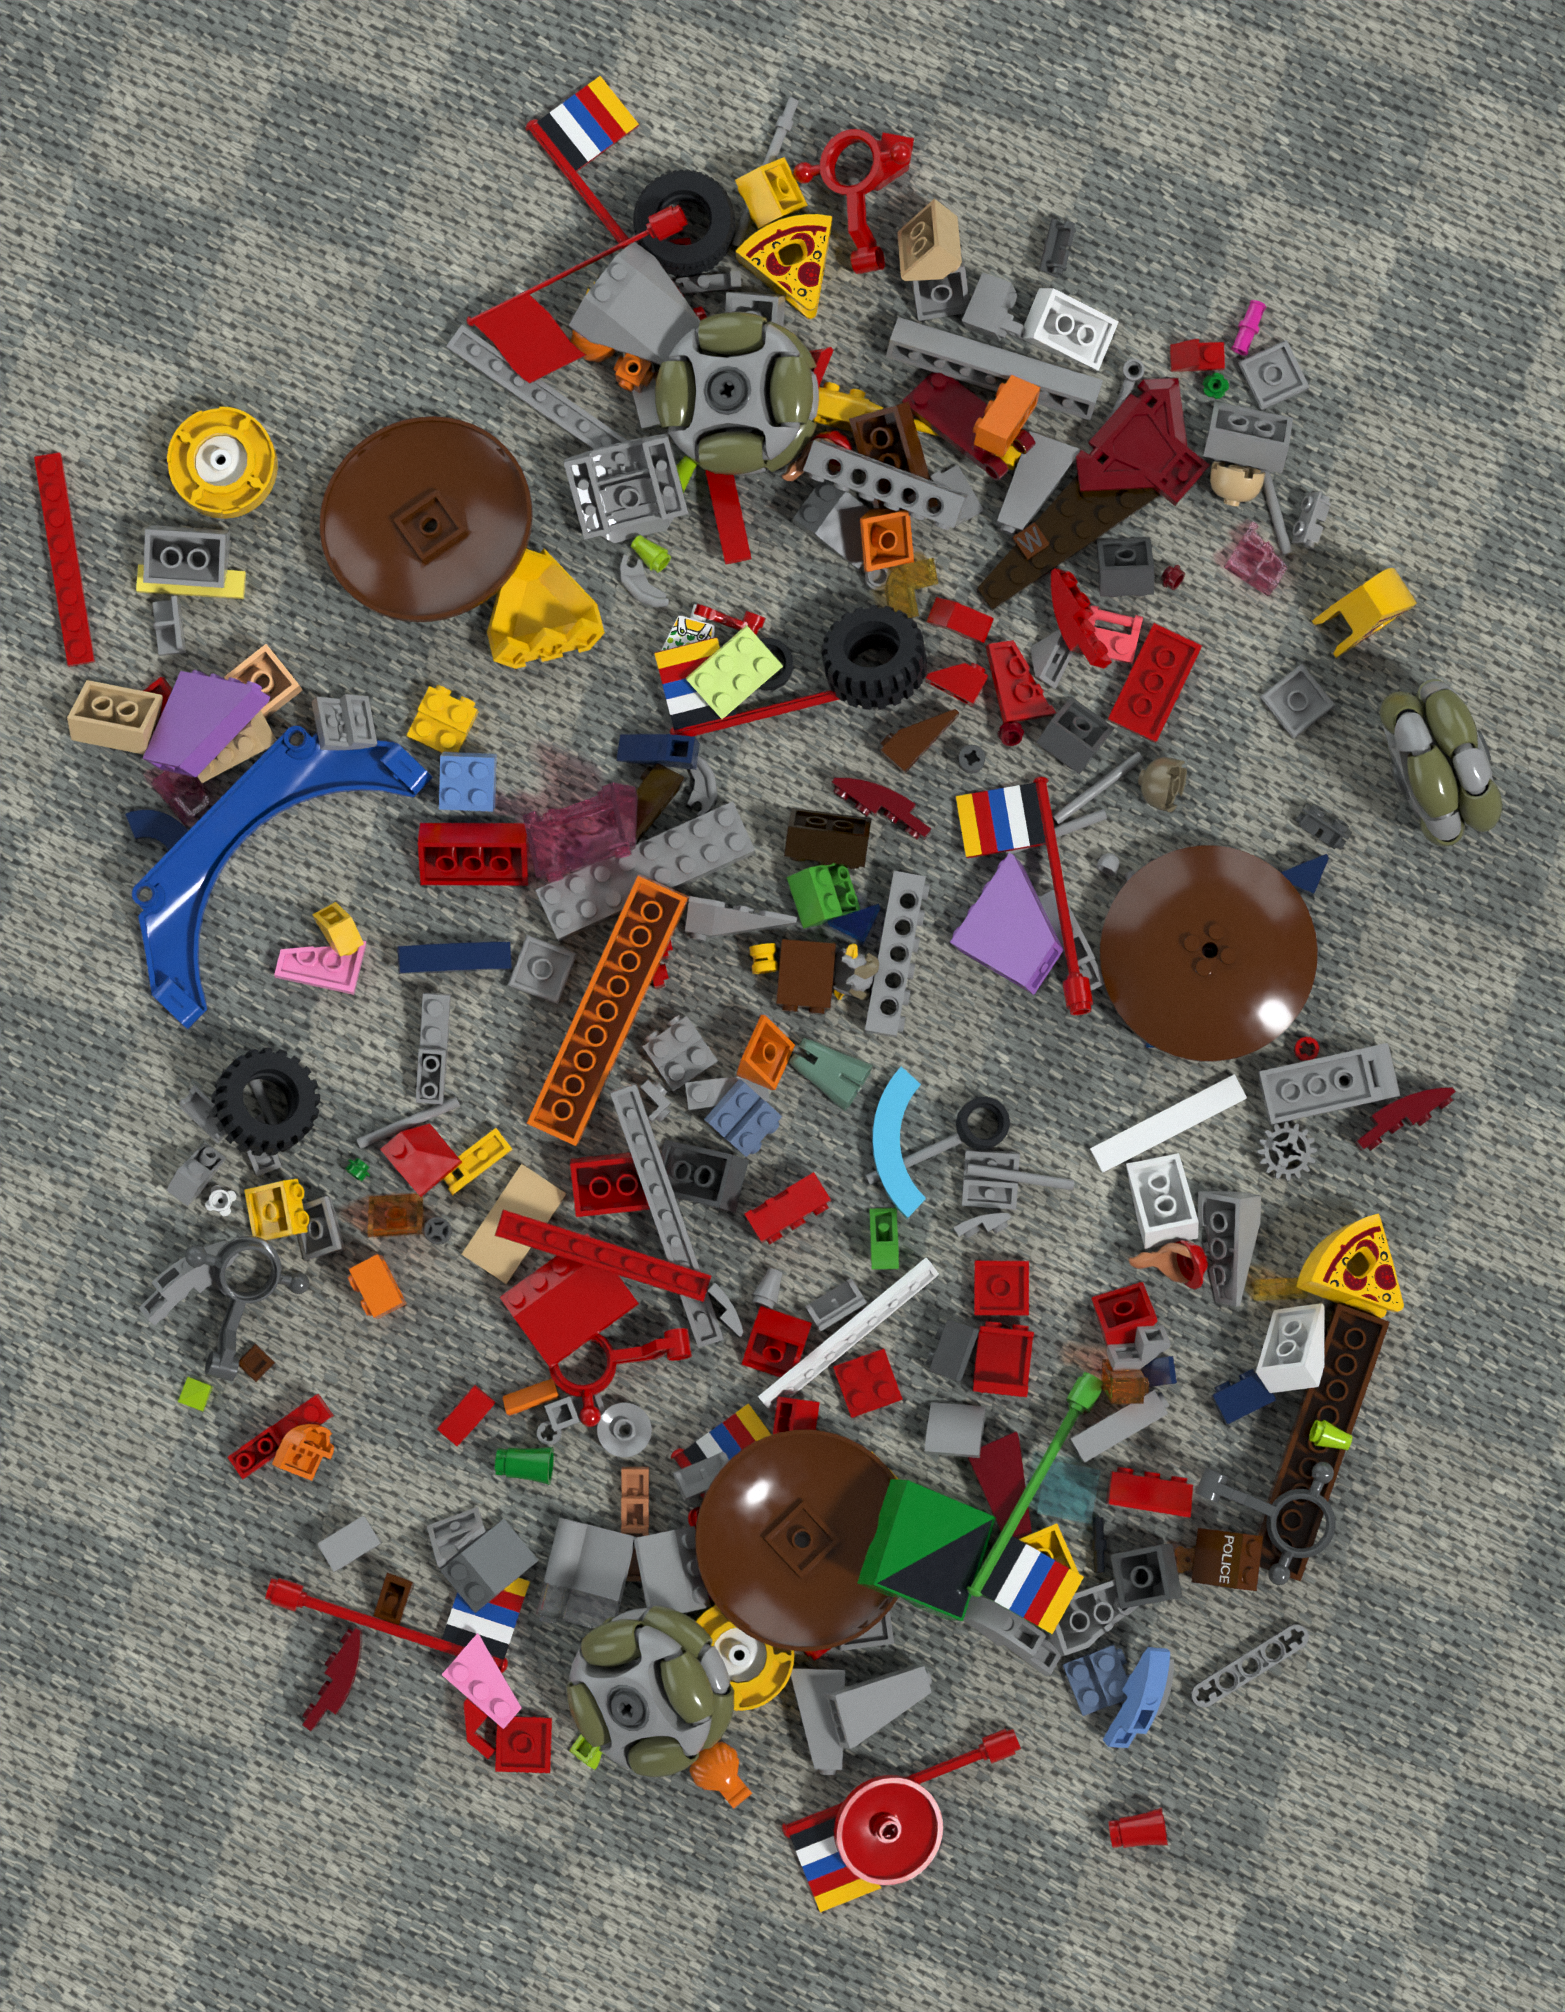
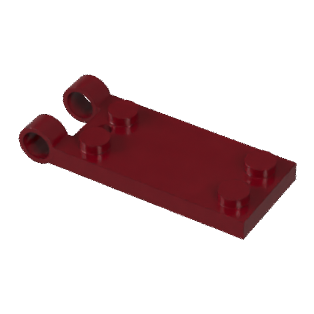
[902,372,1036,481]

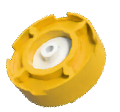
[167,407,278,519]
[696,1605,794,1711]

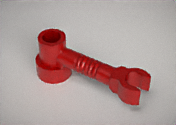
[694,604,766,635]

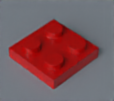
[974,1261,1029,1316]
[833,1348,903,1418]
[495,1716,552,1773]

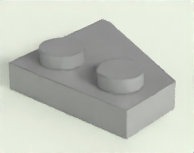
[427,1507,486,1569]

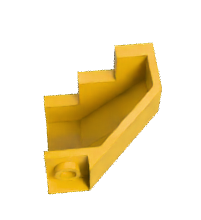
[487,548,605,669]

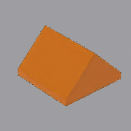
[860,509,914,572]
[736,1015,795,1090]

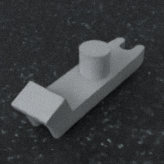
[676,271,742,294]

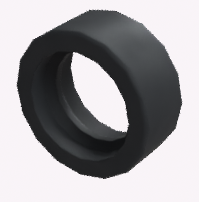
[758,638,793,691]
[956,1096,1010,1150]

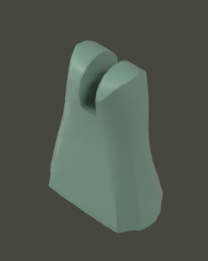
[788,1038,873,1111]

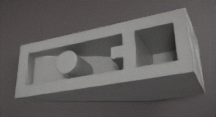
[685,1077,770,1112]

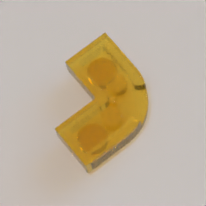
[885,558,939,618]

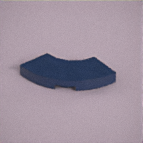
[125,810,188,851]

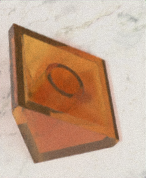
[367,1194,425,1239]

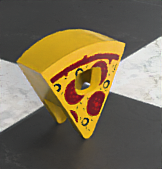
[735,214,832,319]
[1312,568,1417,658]
[1296,1214,1404,1318]

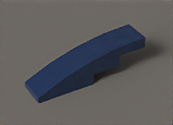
[397,942,512,974]

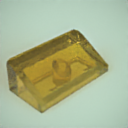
[1252,1278,1308,1301]

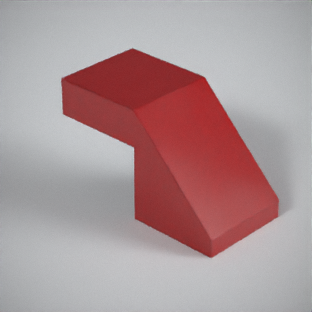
[926,597,994,643]
[464,1698,496,1759]

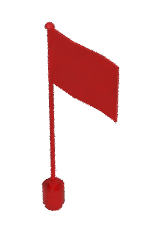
[466,205,688,383]

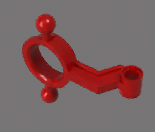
[793,129,912,274]
[549,1328,692,1427]

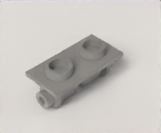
[1291,491,1331,549]

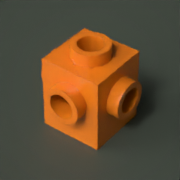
[614,353,654,393]

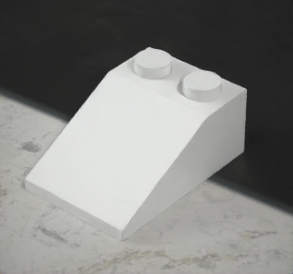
[1021,288,1118,371]
[1126,1153,1199,1249]
[1256,1303,1324,1393]

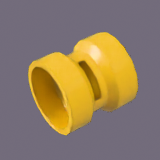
[749,943,779,974]

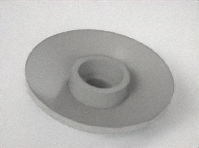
[597,1403,652,1457]

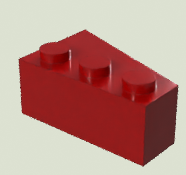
[744,1172,831,1245]

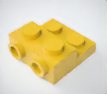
[406,684,479,754]
[244,1179,309,1241]

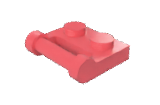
[1088,605,1143,664]

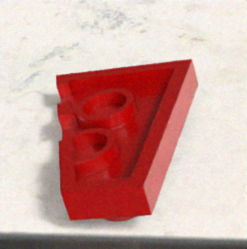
[985,640,1056,724]

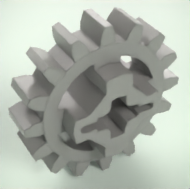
[1257,1122,1317,1181]

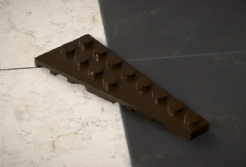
[977,456,1161,611]

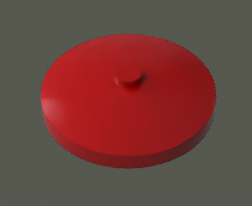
[834,1775,943,1885]

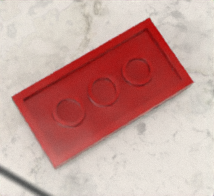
[1107,623,1202,743]

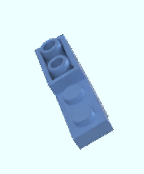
[1103,1647,1170,1748]

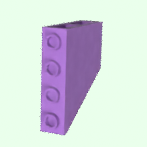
[143,670,270,777]
[950,852,1063,995]

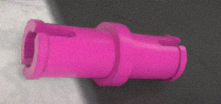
[1231,300,1267,356]

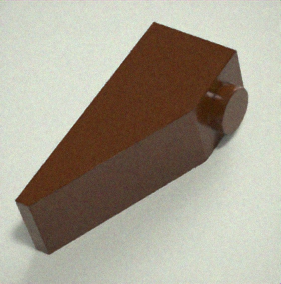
[880,709,959,774]

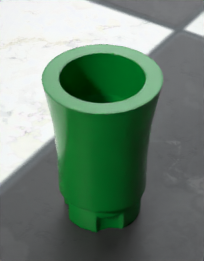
[495,1447,554,1485]

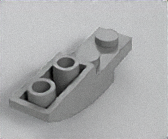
[1038,890,1104,991]
[416,992,451,1104]
[139,1240,239,1326]
[964,1595,1062,1677]

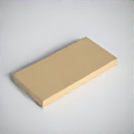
[461,1164,567,1284]

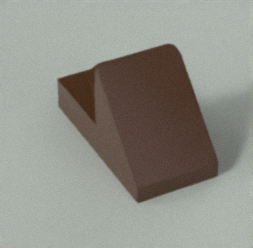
[373,1572,414,1625]

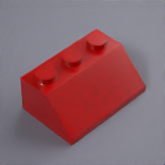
[570,1152,650,1217]
[1106,1467,1193,1518]

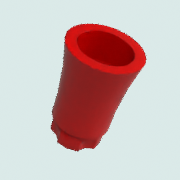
[1108,1807,1168,1848]

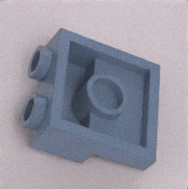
[704,1079,782,1157]
[1062,1644,1131,1716]

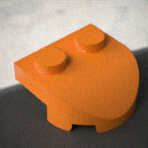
[272,1424,334,1481]

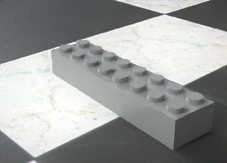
[535,801,755,942]

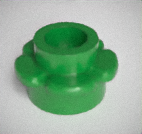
[1203,373,1229,399]
[345,1158,370,1182]

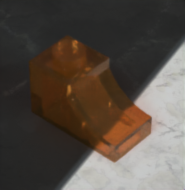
[1101,1359,1149,1404]

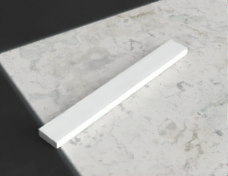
[758,1258,939,1413]

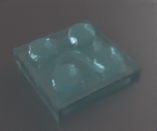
[1036,1461,1101,1524]

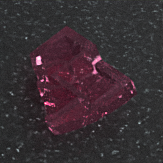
[1224,521,1287,596]
[151,771,210,825]

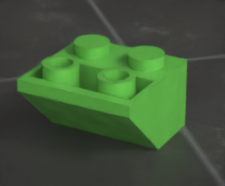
[787,863,861,929]

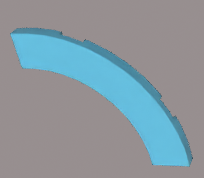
[872,1066,926,1219]

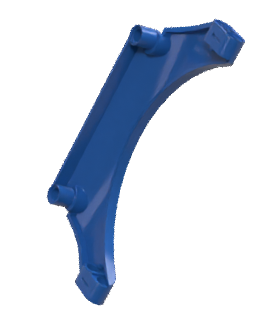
[132,726,433,1029]

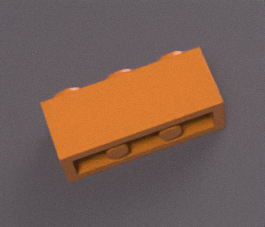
[973,375,1041,457]

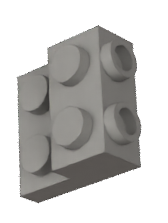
[642,1015,718,1092]

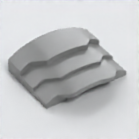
[563,434,688,543]

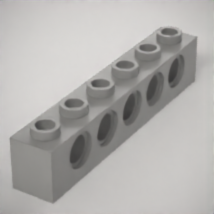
[803,438,969,530]
[865,871,930,1038]

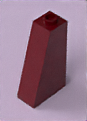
[967,1431,1032,1539]

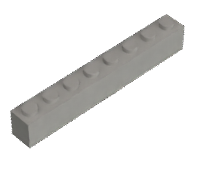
[886,317,1103,420]

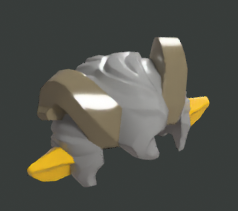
[833,943,879,1000]

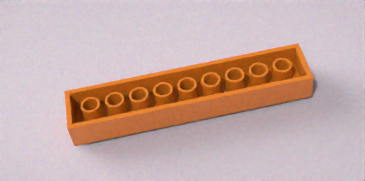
[526,874,689,1146]

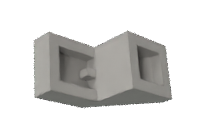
[1106,1325,1171,1371]
[545,1393,606,1432]

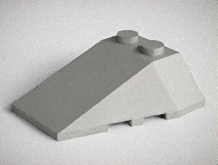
[569,242,700,365]

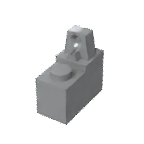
[962,272,1025,341]

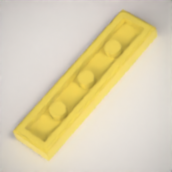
[136,564,246,599]

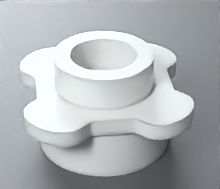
[205,1185,236,1216]

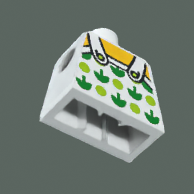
[661,604,715,651]

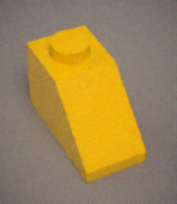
[312,902,364,957]

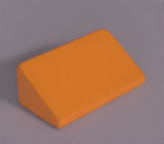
[503,1378,559,1416]

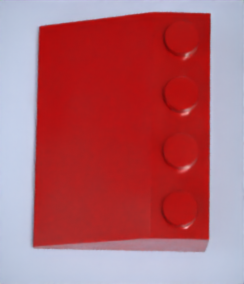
[499,1233,639,1368]

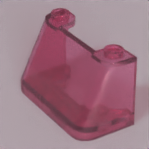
[522,783,638,882]

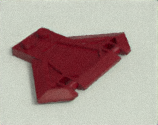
[1076,378,1210,506]

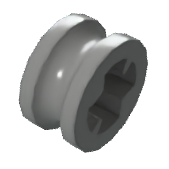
[537,1421,562,1445]

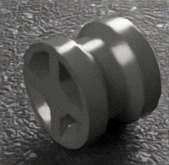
[958,745,985,774]
[424,1217,452,1245]

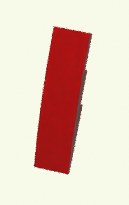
[705,470,752,565]

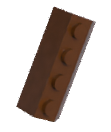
[849,401,938,509]

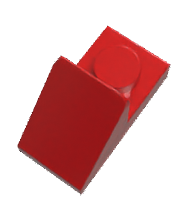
[1170,339,1225,372]

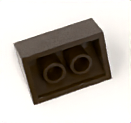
[607,763,685,847]
[784,808,872,869]

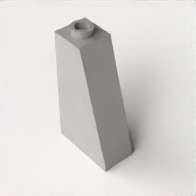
[996,431,1080,536]
[1068,1390,1169,1463]
[826,1665,932,1749]
[791,1667,845,1775]

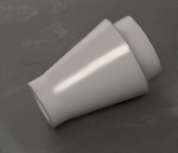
[752,1268,783,1309]

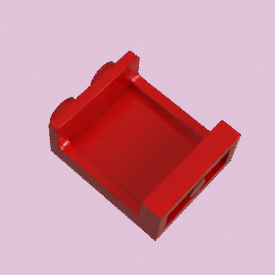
[972,1321,1034,1398]

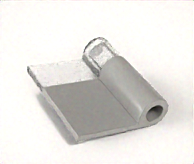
[536,1518,636,1629]

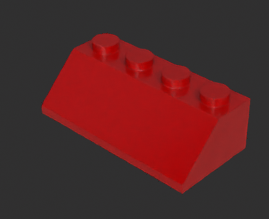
[418,823,529,886]

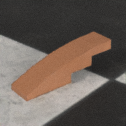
[621,1467,649,1581]

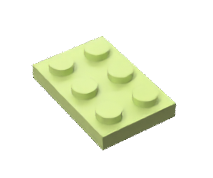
[686,625,783,719]

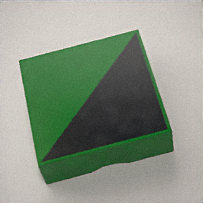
[857,1479,996,1621]

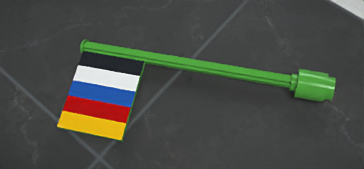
[967,1372,1103,1635]

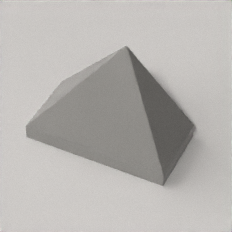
[1030,629,1074,689]

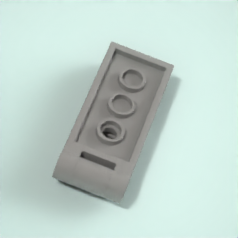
[1257,1043,1401,1126]

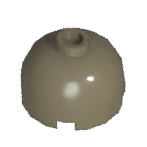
[1138,757,1187,812]

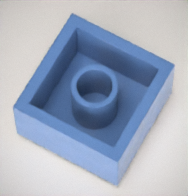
[439,752,497,812]

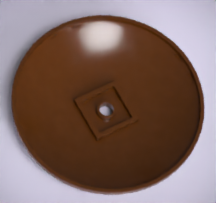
[320,416,533,622]
[1100,845,1318,1062]
[695,1430,898,1651]

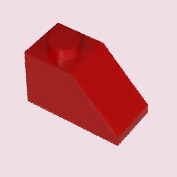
[925,663,988,707]

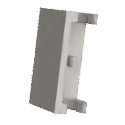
[179,1085,227,1143]
[805,1278,867,1332]
[672,1452,729,1501]

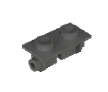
[1039,218,1076,278]
[1295,803,1352,850]

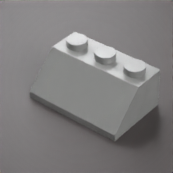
[1203,401,1293,473]
[143,525,230,588]
[633,1526,711,1613]

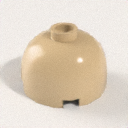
[1210,461,1266,506]

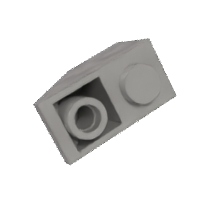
[166,1142,226,1206]

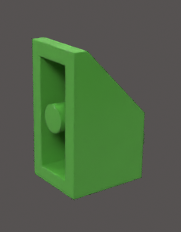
[869,1208,899,1270]

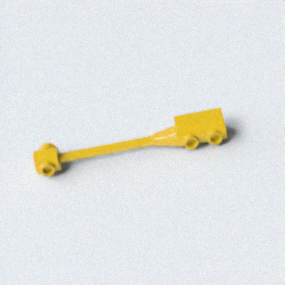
[813,382,1021,470]

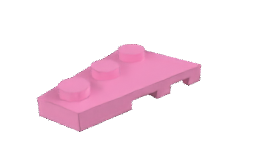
[274,941,366,995]
[442,1633,522,1729]

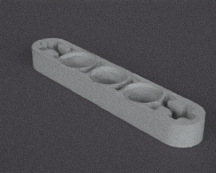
[1191,1624,1309,1707]

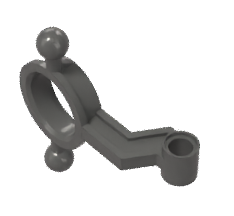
[185,1236,309,1381]
[1195,1462,1336,1585]

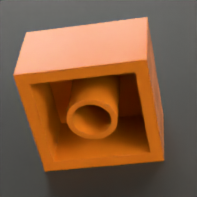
[347,1254,407,1319]

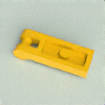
[441,1128,513,1196]

